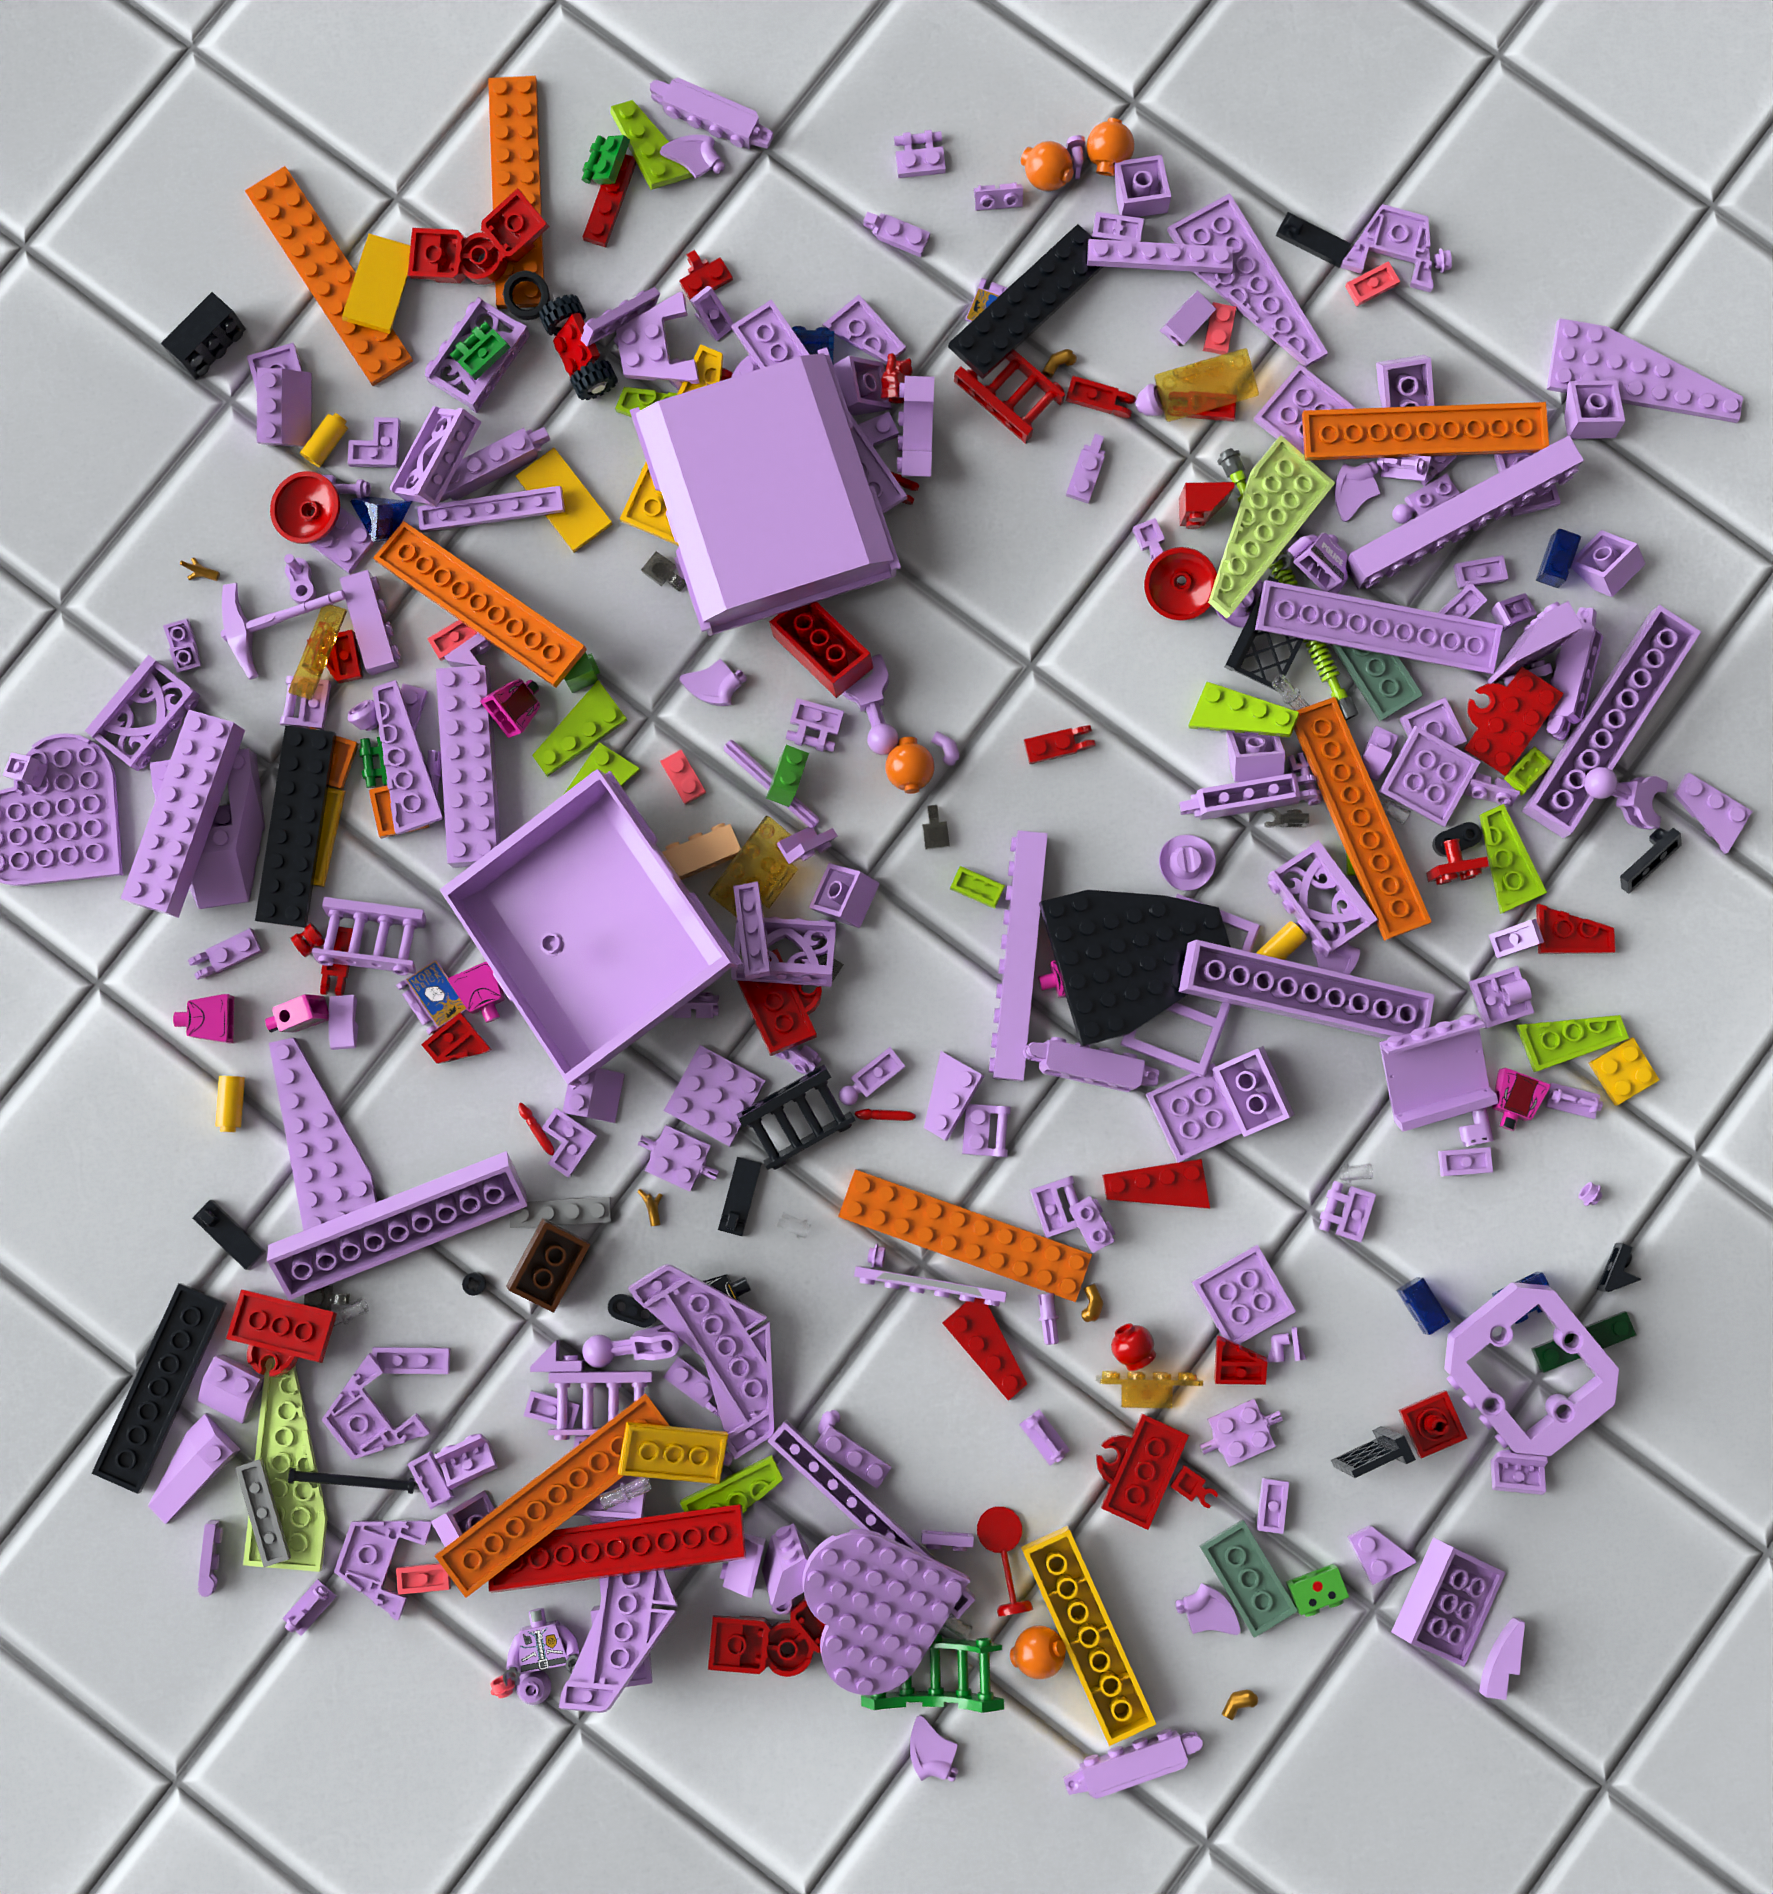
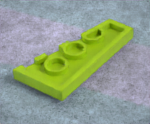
[610,100,694,190]
[532,680,628,777]
[1188,682,1299,737]
[1479,804,1547,914]
[1516,1015,1629,1072]

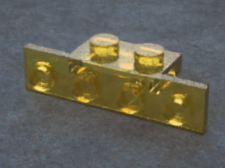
[288,605,347,701]

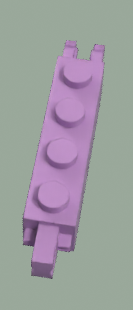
[650,78,773,149]
[439,427,550,503]
[1546,607,1603,741]
[1179,773,1319,820]
[1023,1037,1159,1092]
[1063,1729,1203,1799]

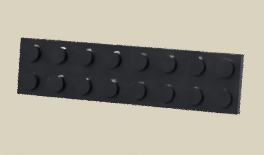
[948,224,1103,379]
[255,725,336,928]
[91,1283,227,1494]

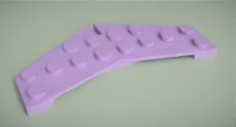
[628,1264,774,1459]
[559,1517,678,1713]

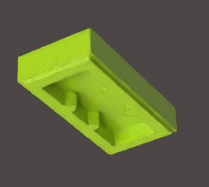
[1504,746,1552,796]
[950,866,1005,909]

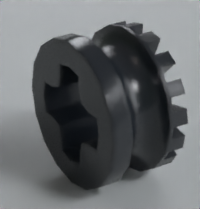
[462,1272,486,1296]

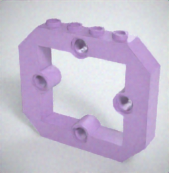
[1444,1282,1619,1456]

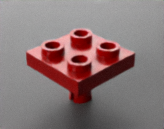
[1426,839,1489,885]
[1398,1390,1468,1459]

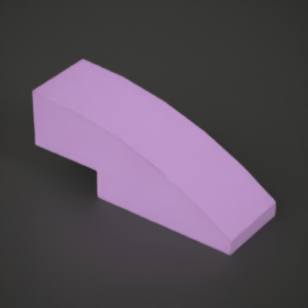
[1479,1617,1525,1700]

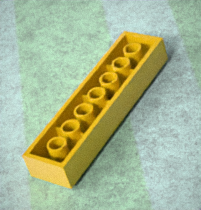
[1021,1526,1156,1746]

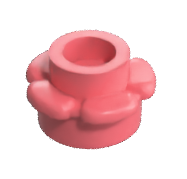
[490,1675,515,1698]

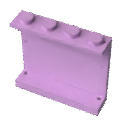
[1379,1014,1498,1132]

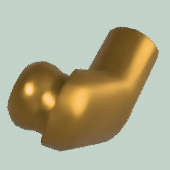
[1042,349,1077,378]
[1081,1283,1103,1322]
[1221,1690,1258,1720]

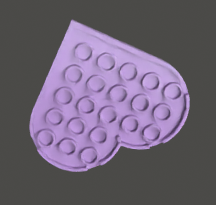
[0,733,123,886]
[802,1529,970,1695]

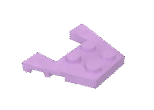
[1340,204,1433,292]
[616,292,700,384]
[321,1353,430,1460]
[334,1521,433,1620]

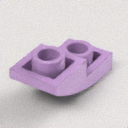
[163,619,201,673]
[329,995,358,1050]

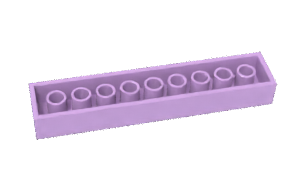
[1346,435,1584,590]
[1521,605,1701,838]
[1179,940,1435,1039]
[267,1151,528,1300]

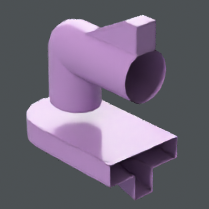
[1066,135,1085,179]
[1267,1327,1306,1362]

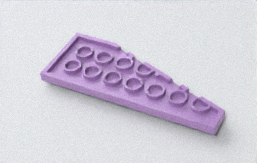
[269,1038,378,1231]

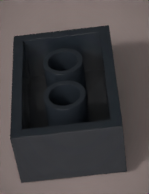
[161,292,246,380]

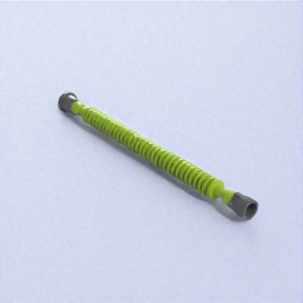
[1217,448,1359,721]

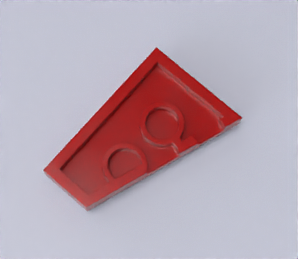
[1536,904,1615,954]

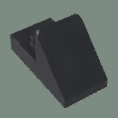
[1597,1243,1641,1292]

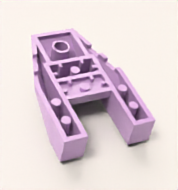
[150,748,265,909]

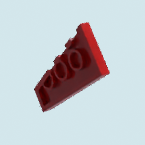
[1102,1159,1210,1209]
[942,1297,1027,1401]

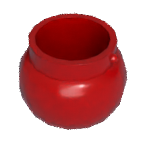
[1111,1323,1156,1371]

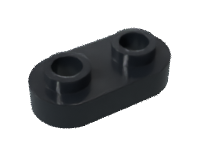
[1432,822,1482,857]
[608,1294,657,1328]

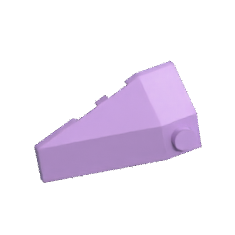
[148,1414,241,1524]

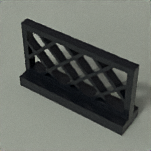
[1224,576,1304,692]
[1331,1426,1416,1478]

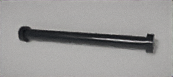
[288,1468,415,1494]

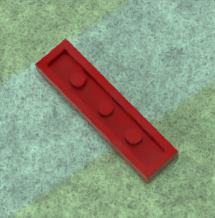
[582,154,636,248]

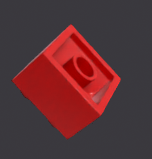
[1179,482,1235,529]

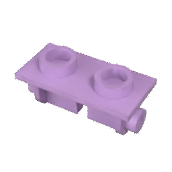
[974,182,1023,211]
[1377,456,1432,481]
[1464,772,1520,806]
[671,992,719,1018]
[775,1045,822,1074]
[1546,1083,1603,1119]
[1019,1409,1070,1466]
[282,1579,337,1636]

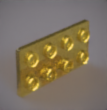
[1154,348,1259,422]
[708,816,798,918]
[1096,1371,1203,1408]

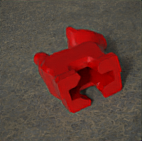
[881,353,913,404]

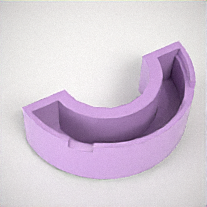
[897,376,934,477]

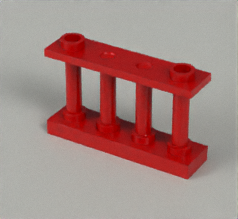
[954,350,1065,443]

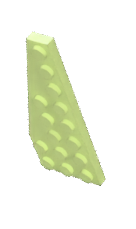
[1208,435,1335,618]
[243,1357,328,1572]

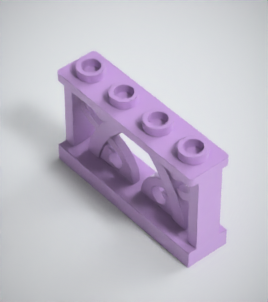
[425,297,530,413]
[389,406,481,507]
[85,655,200,771]
[1267,840,1378,957]
[731,917,836,987]

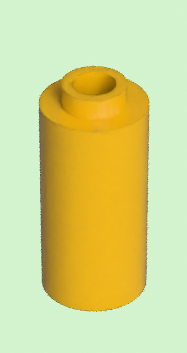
[300,413,348,468]
[1256,921,1307,960]
[215,1076,245,1132]

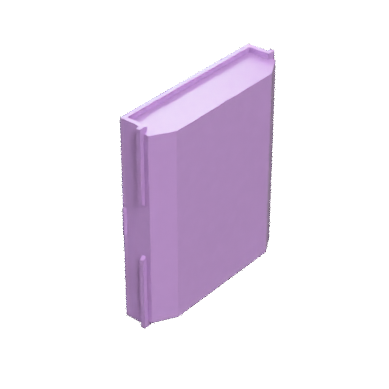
[630,347,901,636]
[439,769,743,1089]

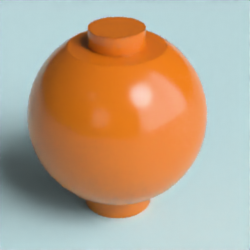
[1087,118,1134,176]
[1021,141,1074,191]
[885,737,935,794]
[1010,1626,1066,1680]

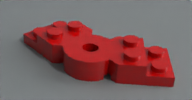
[408,188,550,285]
[708,1598,825,1677]

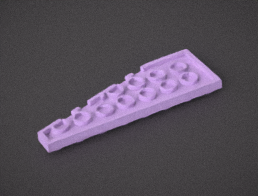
[1167,193,1328,368]
[1547,318,1743,423]

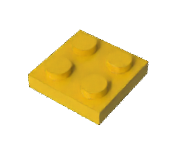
[1589,1037,1660,1106]

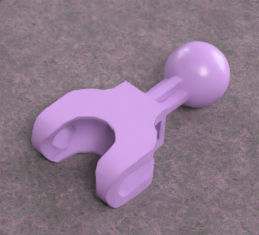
[842,654,899,755]
[1584,767,1668,829]
[582,1324,685,1368]

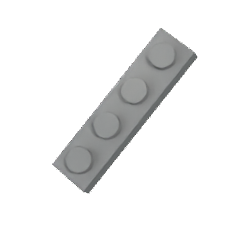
[509,1197,612,1228]
[235,1458,291,1567]

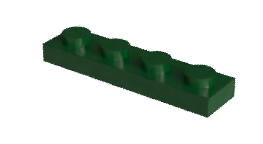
[1531,1311,1636,1373]

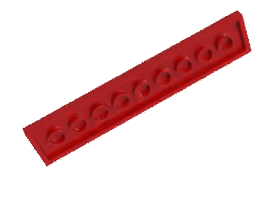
[488,1504,746,1593]

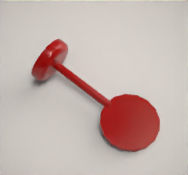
[977,1507,1033,1617]

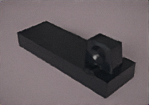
[1276,212,1351,268]
[1620,828,1682,894]
[718,1157,762,1236]
[192,1200,266,1270]

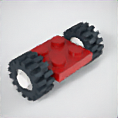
[539,294,618,400]

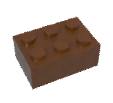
[506,1218,590,1313]

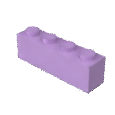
[339,570,401,675]

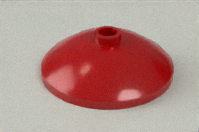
[270,471,340,544]
[1144,547,1217,620]

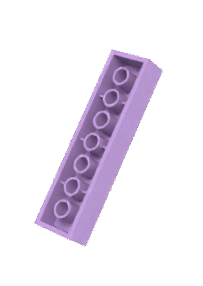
[436,665,501,868]
[120,709,245,918]

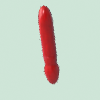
[518,1103,554,1155]
[854,1109,916,1121]

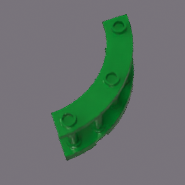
[861,1634,1004,1713]

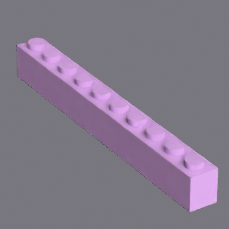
[989,830,1048,1082]
[767,1420,975,1619]

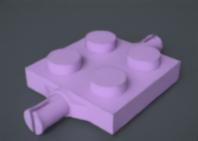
[638,1125,719,1192]
[1199,1399,1283,1467]

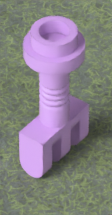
[323,475,371,499]
[1288,752,1323,806]

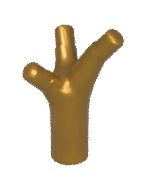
[180,558,220,581]
[637,1189,663,1227]

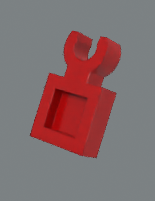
[1170,1465,1218,1508]

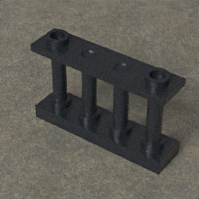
[737,1065,856,1170]

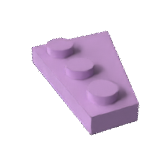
[822,295,906,365]
[1673,773,1753,854]

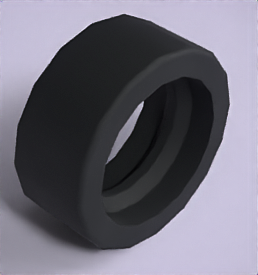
[503,270,550,320]

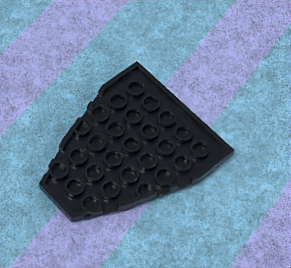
[1039,890,1231,1047]

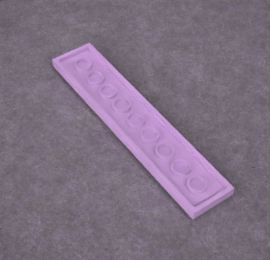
[731,299,907,514]
[1255,580,1503,674]

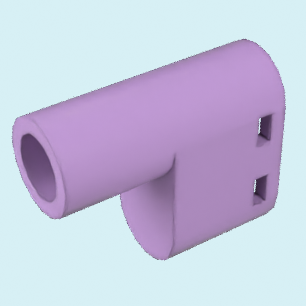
[1459,1107,1494,1147]

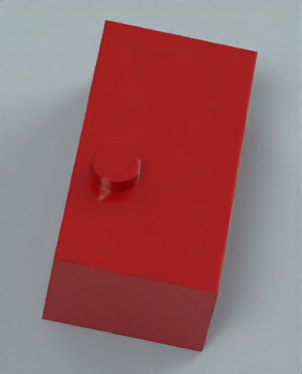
[769,602,873,698]

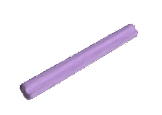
[724,740,820,828]

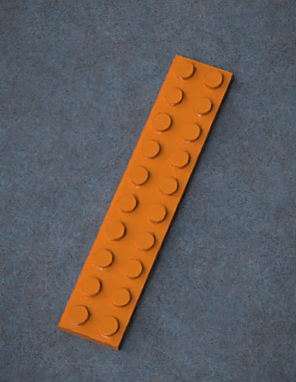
[488,76,545,309]
[245,166,413,386]
[1302,402,1549,461]
[373,521,587,688]
[1294,697,1432,941]
[838,1169,1092,1302]
[435,1393,670,1598]

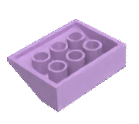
[1488,601,1583,683]
[1391,1537,1506,1667]

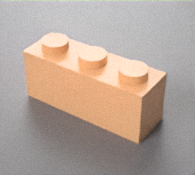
[662,823,743,880]

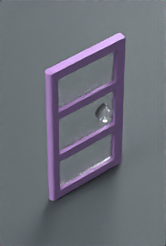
[1120,894,1261,1077]

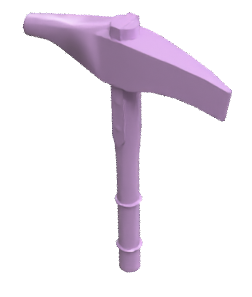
[221,583,346,680]

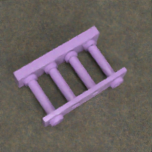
[312,897,426,976]
[548,1370,653,1440]

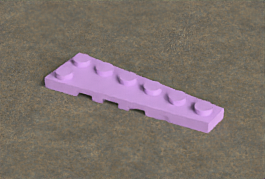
[372,680,444,835]

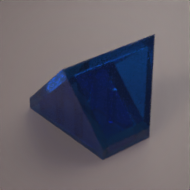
[350,497,413,542]

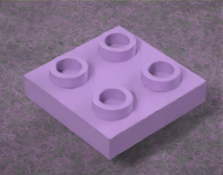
[1469,966,1534,1029]

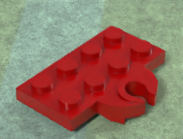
[1463,666,1564,776]
[736,949,822,1056]
[226,1289,337,1377]
[1096,1413,1189,1530]

